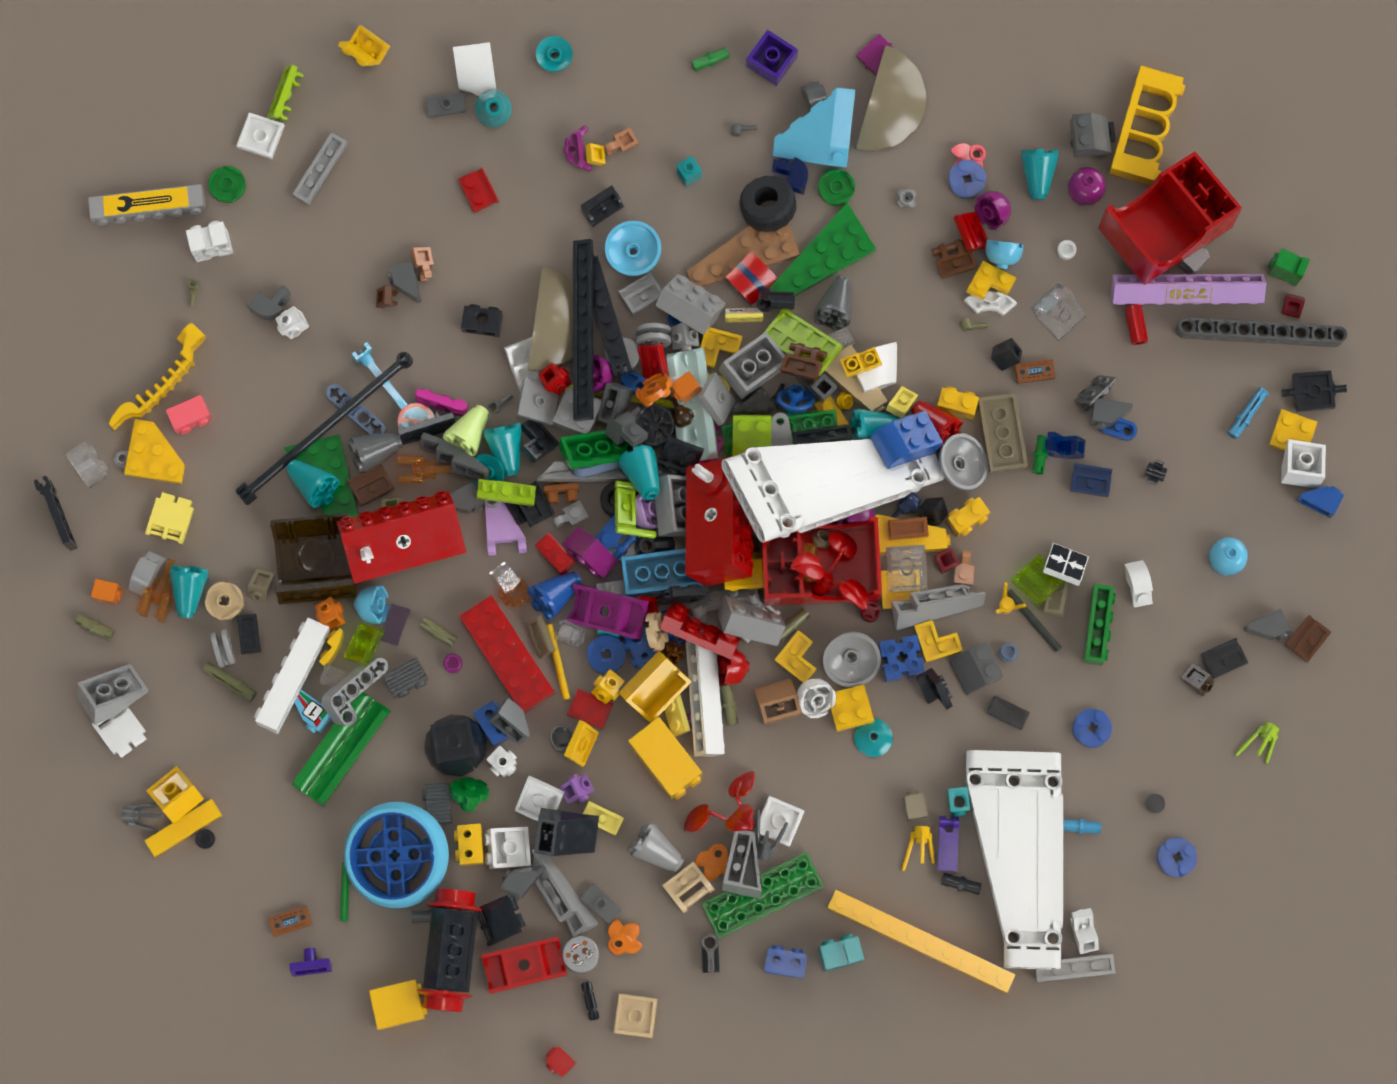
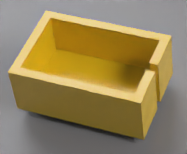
[619,651,691,723]

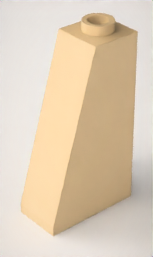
[823,345,888,412]

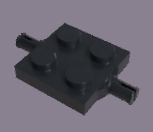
[1281,370,1347,412]

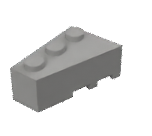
[717,595,786,646]
[722,831,762,899]

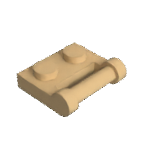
[662,862,715,914]

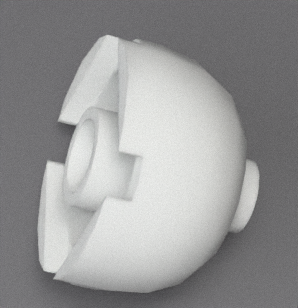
[797,679,836,718]

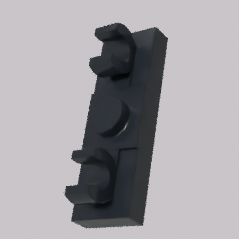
[398,409,455,445]
[793,424,852,445]

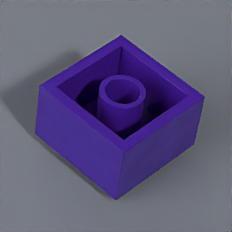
[746,29,798,86]

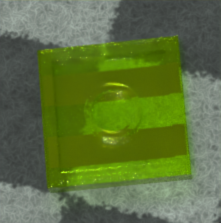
[1011,554,1066,606]
[343,623,385,666]

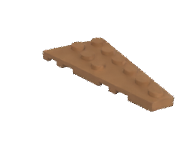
[687,223,800,287]

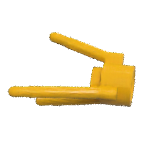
[995,582,1026,614]
[902,826,935,871]

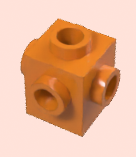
[314,597,346,631]

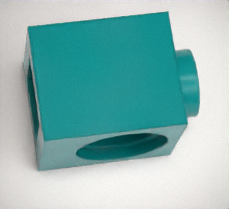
[676,156,702,187]
[946,787,970,817]

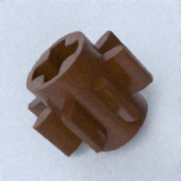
[660,641,684,664]

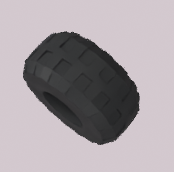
[739,176,797,232]

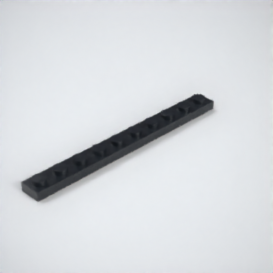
[573,239,594,421]

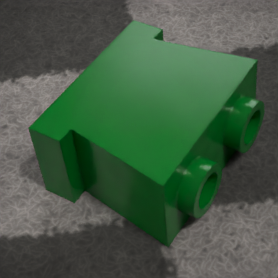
[1267,248,1310,287]

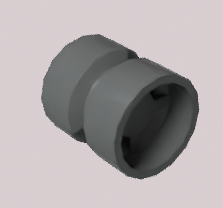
[550,725,574,753]

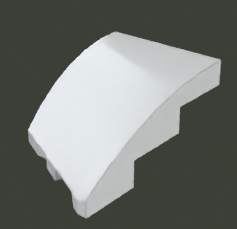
[453,42,497,96]
[504,337,543,392]
[855,342,897,393]

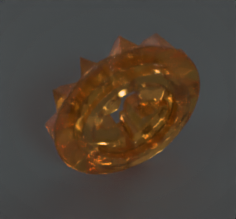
[499,577,529,608]

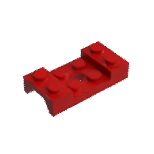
[659,602,742,660]
[481,936,567,994]

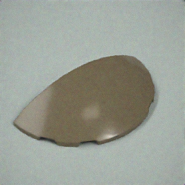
[856,46,926,152]
[527,267,573,371]

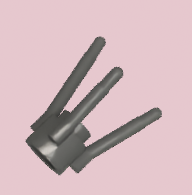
[122,803,163,833]
[756,810,788,860]

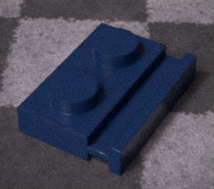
[1070,463,1113,497]

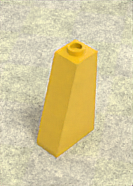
[875,514,950,556]

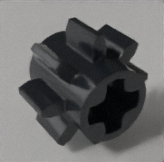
[1144,460,1167,484]

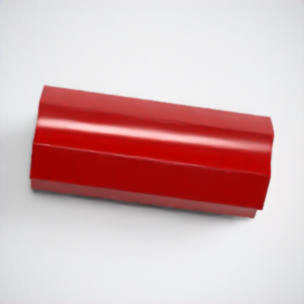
[1125,304,1148,345]

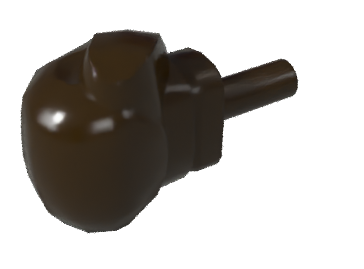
[671,397,694,428]

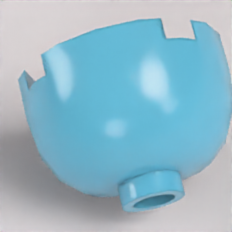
[986,240,1024,269]
[1208,537,1248,576]
[354,586,389,624]

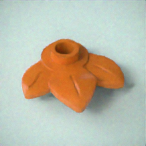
[695,843,729,881]
[608,919,643,955]

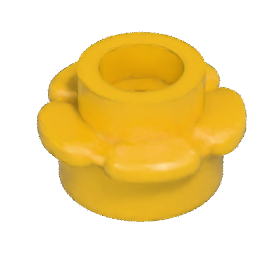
[836,392,853,410]

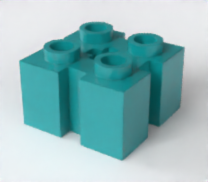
[818,934,864,972]

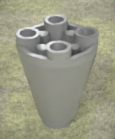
[627,822,684,872]

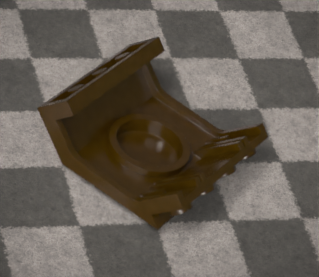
[270,513,356,605]

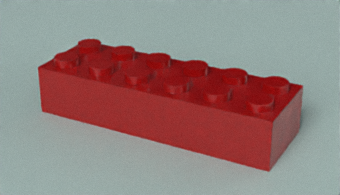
[459,595,555,714]

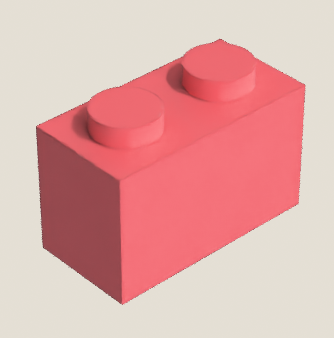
[166,395,212,435]

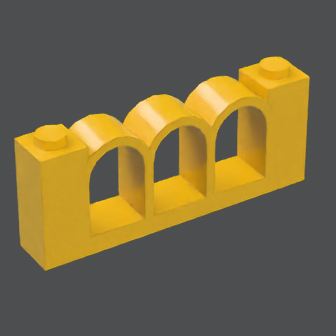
[1109,66,1185,186]

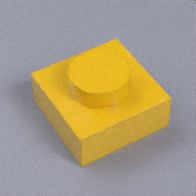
[585,143,606,166]

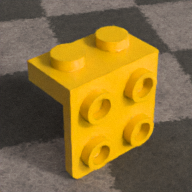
[338,25,391,67]

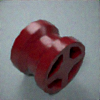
[860,601,881,623]

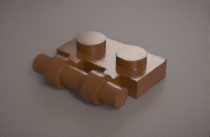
[931,239,978,279]
[780,343,827,382]

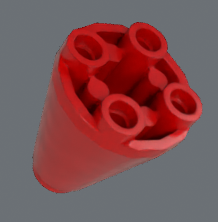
[911,400,963,451]

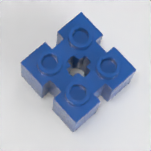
[878,635,925,683]

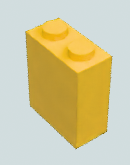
[369,979,428,1030]

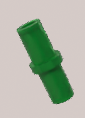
[691,47,730,71]
[1032,435,1049,475]

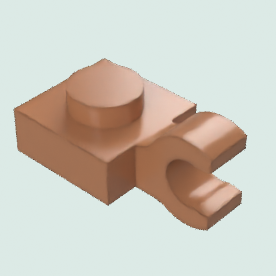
[604,127,639,156]
[410,247,434,282]
[953,550,975,586]

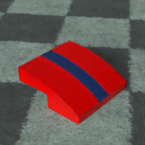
[725,251,778,306]

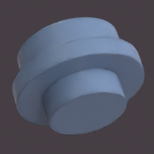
[999,643,1018,662]

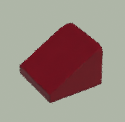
[1281,293,1305,319]
[934,547,960,574]

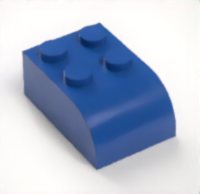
[870,411,943,469]

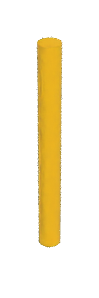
[546,624,571,700]

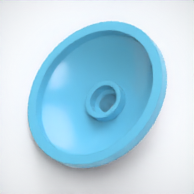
[605,221,661,276]

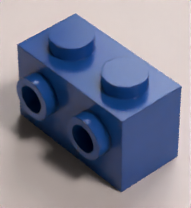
[622,626,657,670]
[473,700,509,748]
[764,945,807,979]

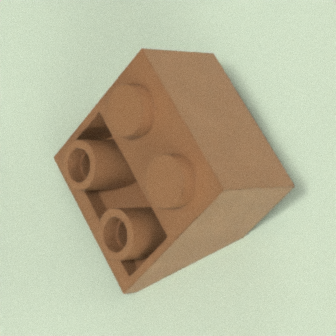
[754,679,802,726]

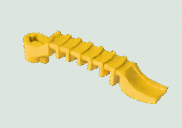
[109,323,206,431]

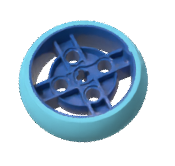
[344,802,449,908]

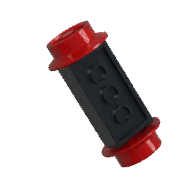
[417,889,482,1012]

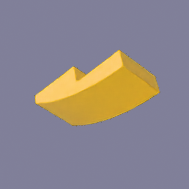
[840,347,882,378]
[319,628,345,669]

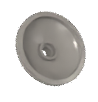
[939,433,988,490]
[823,632,881,687]

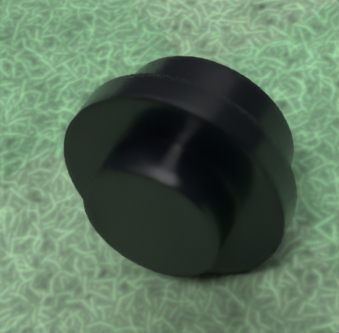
[1145,794,1165,813]
[195,829,215,849]

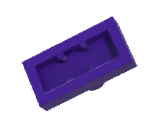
[289,948,332,977]

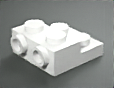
[483,827,531,870]

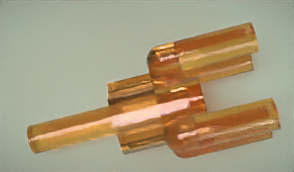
[397,456,455,483]
[136,558,175,623]

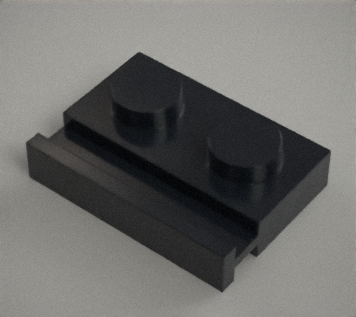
[517,481,555,527]
[1200,638,1249,679]

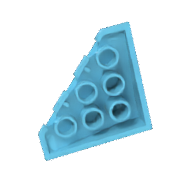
[773,87,855,167]

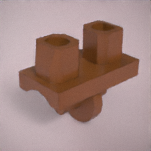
[544,482,579,504]

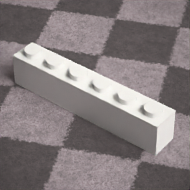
[254,618,330,734]
[685,641,725,757]

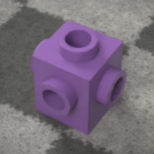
[559,774,595,804]

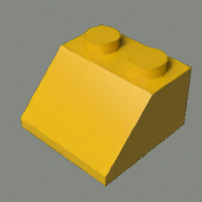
[146,766,204,824]

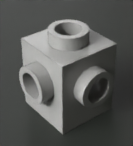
[670,323,699,352]

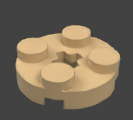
[205,582,244,621]
[646,612,669,652]

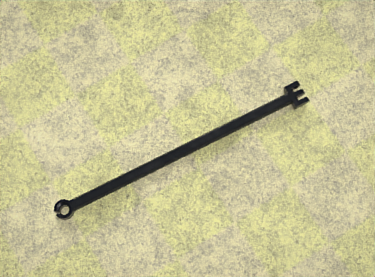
[236,352,413,505]

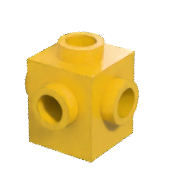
[591,669,625,704]

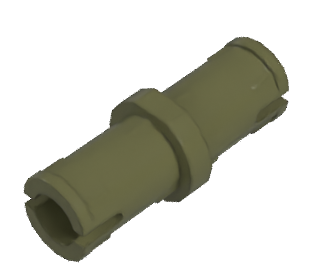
[780,607,811,642]
[75,613,115,641]
[419,616,458,647]
[720,685,739,725]

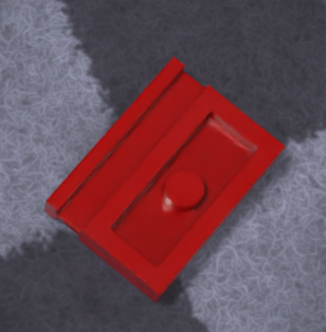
[458,168,499,213]
[953,212,988,251]
[637,344,669,379]
[567,689,614,730]

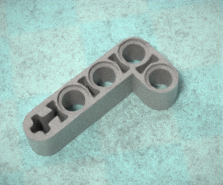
[322,658,388,726]

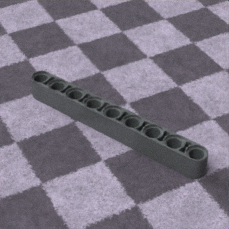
[1176,317,1348,347]

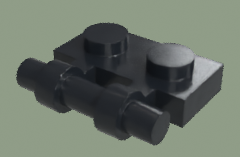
[657,435,704,476]

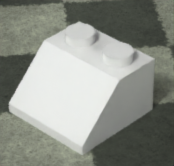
[1281,439,1326,489]

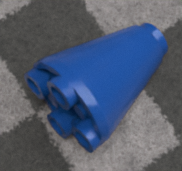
[527,571,582,621]

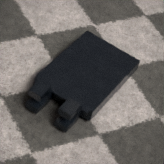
[34,476,78,551]

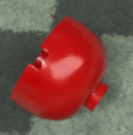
[717,648,750,685]

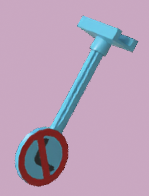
[352,342,435,441]

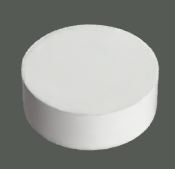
[1057,240,1077,260]

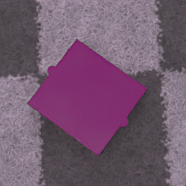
[856,34,893,76]

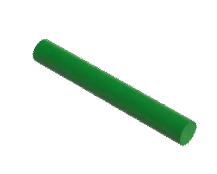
[340,862,349,922]

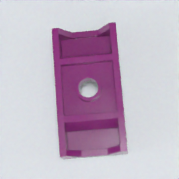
[566,584,649,639]

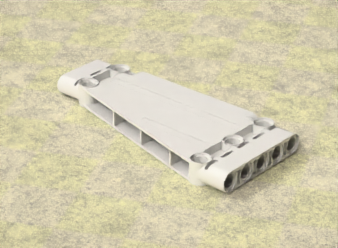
[722,439,945,543]
[965,750,1063,970]

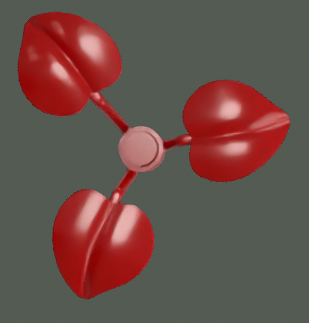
[790,531,868,610]
[684,771,755,832]

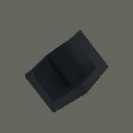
[991,338,1022,371]
[917,497,948,526]

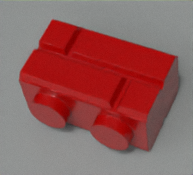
[535,533,575,575]

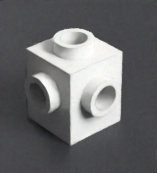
[275,306,309,339]
[486,746,517,778]

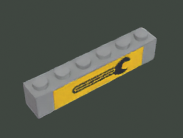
[88,184,206,226]

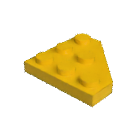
[124,419,185,484]

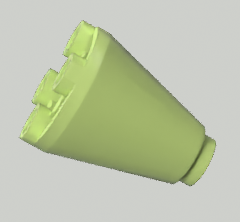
[443,405,489,456]

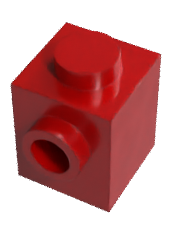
[545,1046,576,1078]

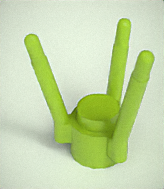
[1235,722,1280,764]

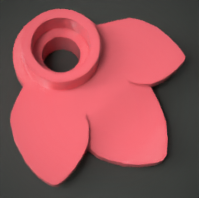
[951,143,986,168]

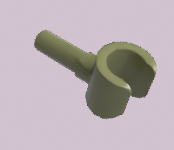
[188,279,201,307]
[960,318,988,332]

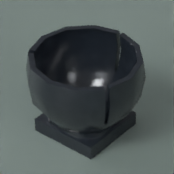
[424,714,487,776]

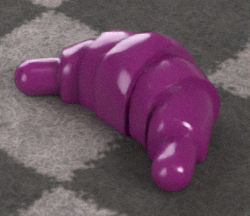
[563,125,592,172]

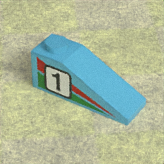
[294,690,332,734]

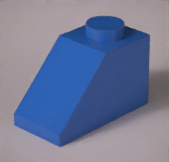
[1296,486,1344,518]

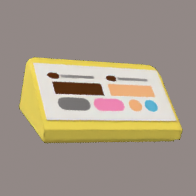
[725,308,763,323]

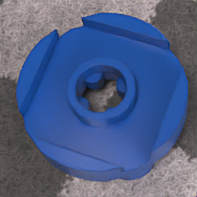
[948,160,986,198]
[587,635,626,674]
[1072,709,1112,748]
[1157,838,1197,877]

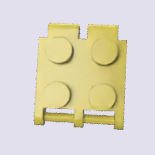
[145,492,194,545]

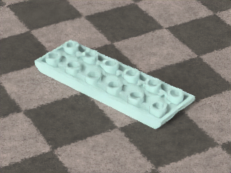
[666,348,719,465]

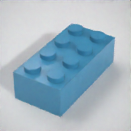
[621,549,703,597]

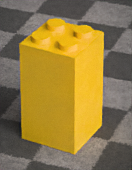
[628,717,702,800]

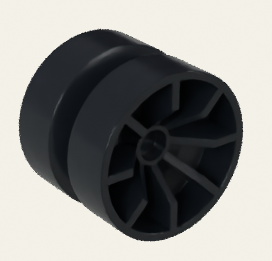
[635,405,675,449]

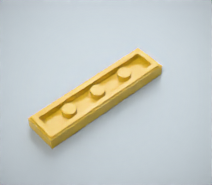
[144,799,223,858]

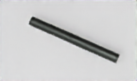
[1007,589,1062,652]

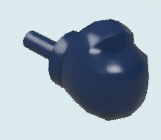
[891,492,921,518]

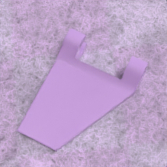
[485,503,527,556]

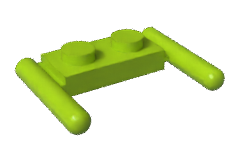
[615,480,657,539]

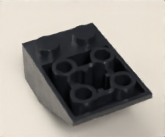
[534,808,599,856]

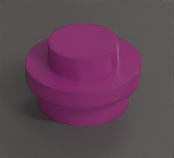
[443,654,463,673]

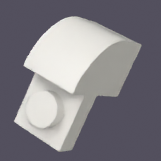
[1124,560,1153,608]
[1070,908,1099,954]

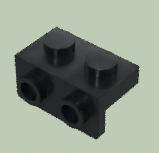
[916,668,953,710]

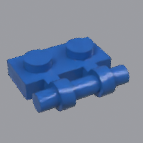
[595,514,640,560]

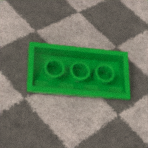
[558,430,641,469]

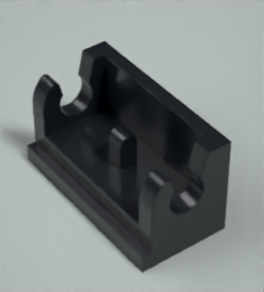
[581,185,624,227]

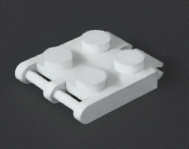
[92,707,147,758]

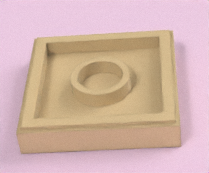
[613,994,658,1039]

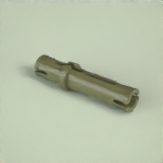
[202,661,257,702]

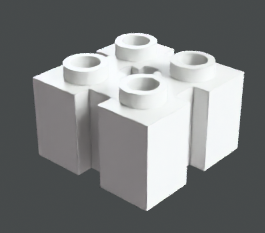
[186,221,233,262]

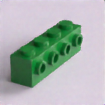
[1082,584,1116,666]

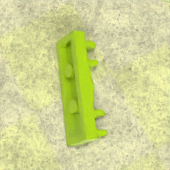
[267,65,304,121]
[476,479,536,506]

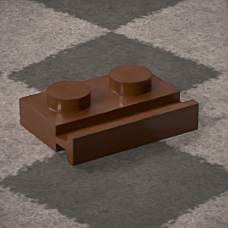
[347,464,394,507]
[1285,615,1331,662]

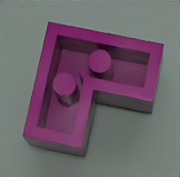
[562,527,618,578]

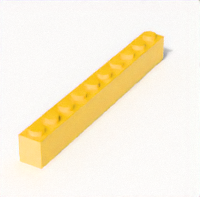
[827,890,1015,994]

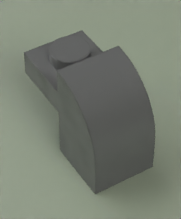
[801,81,828,112]
[247,285,291,321]
[796,374,838,403]
[605,412,648,447]

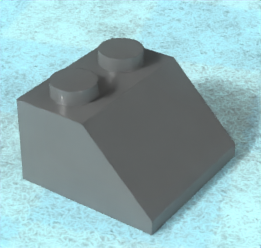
[1070,113,1112,157]
[950,641,1003,695]

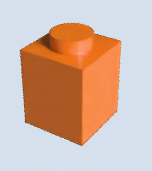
[672,371,702,404]
[91,579,123,605]

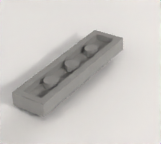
[292,132,348,205]
[1035,954,1116,983]

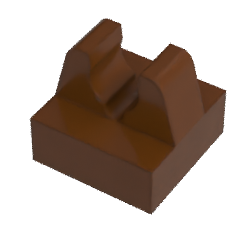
[376,285,398,309]

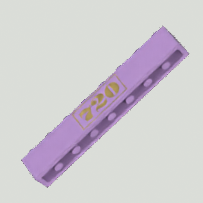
[1111,274,1267,305]

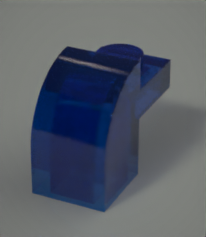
[772,157,808,195]
[1045,432,1085,459]

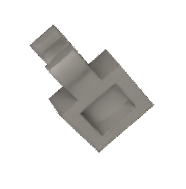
[553,500,588,528]

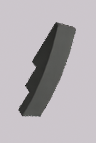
[420,432,489,481]

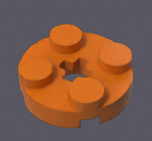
[635,373,672,407]

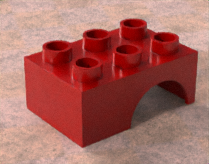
[1098,151,1242,285]
[761,517,882,606]

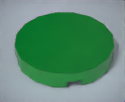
[208,166,246,203]
[818,168,855,206]

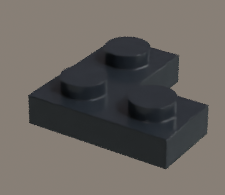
[520,420,559,463]

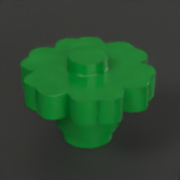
[449,777,490,812]

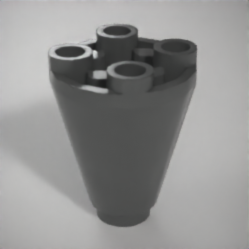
[814,276,851,332]
[347,433,403,473]

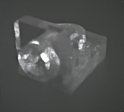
[490,562,520,593]

